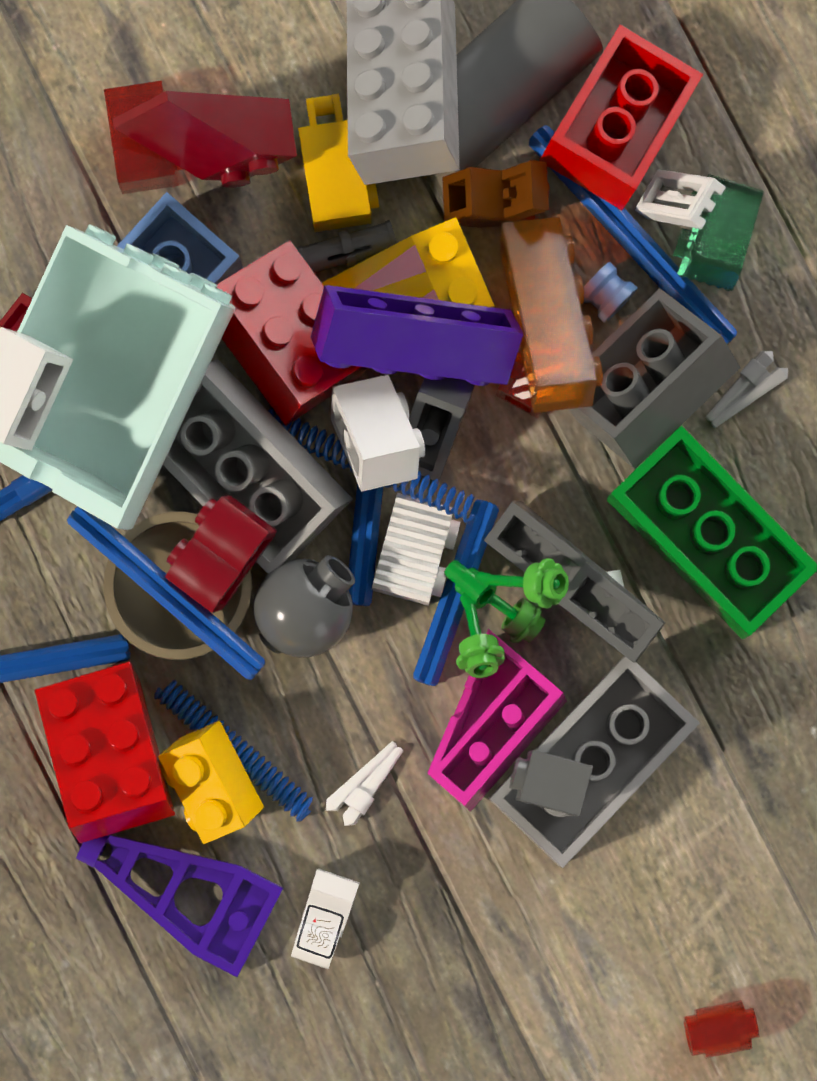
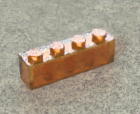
[499,217,603,413]

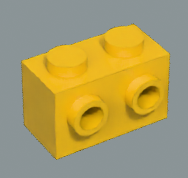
[158,720,264,844]

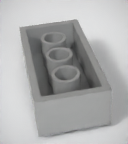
[347,0,460,185]
[163,359,353,574]
[488,656,700,868]

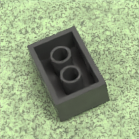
[555,288,741,469]

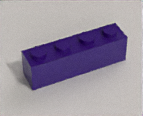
[310,285,524,386]

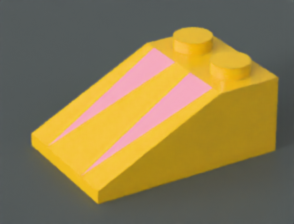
[322,217,495,369]

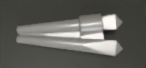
[706,351,788,428]

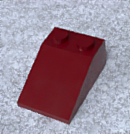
[113,91,297,188]

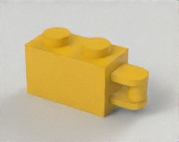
[298,93,379,232]

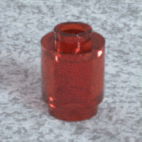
[683,1000,759,1059]

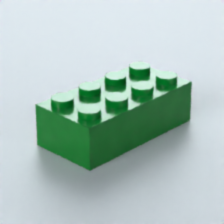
[606,425,817,639]

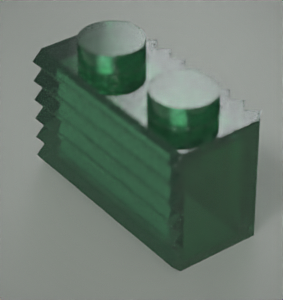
[673,174,764,292]

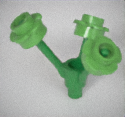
[444,558,569,678]

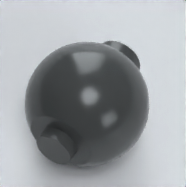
[254,555,355,658]

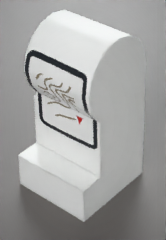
[291,868,360,969]

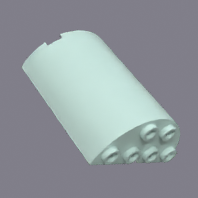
[0,224,236,530]

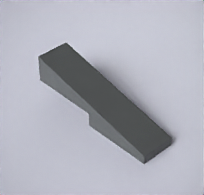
[484,501,666,663]

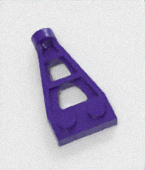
[76,834,283,977]

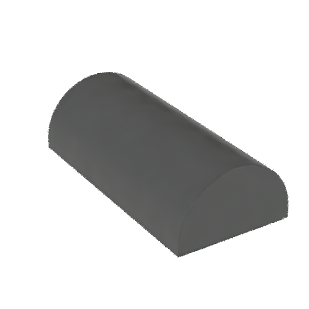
[455,0,603,172]

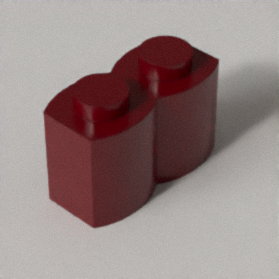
[165,495,277,613]

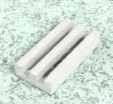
[635,169,726,229]

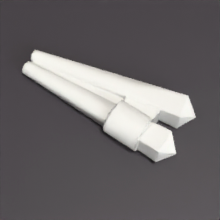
[326,741,404,826]

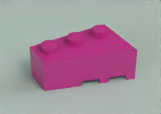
[427,629,567,812]

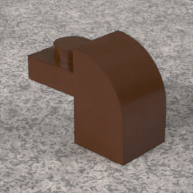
[442,160,550,228]

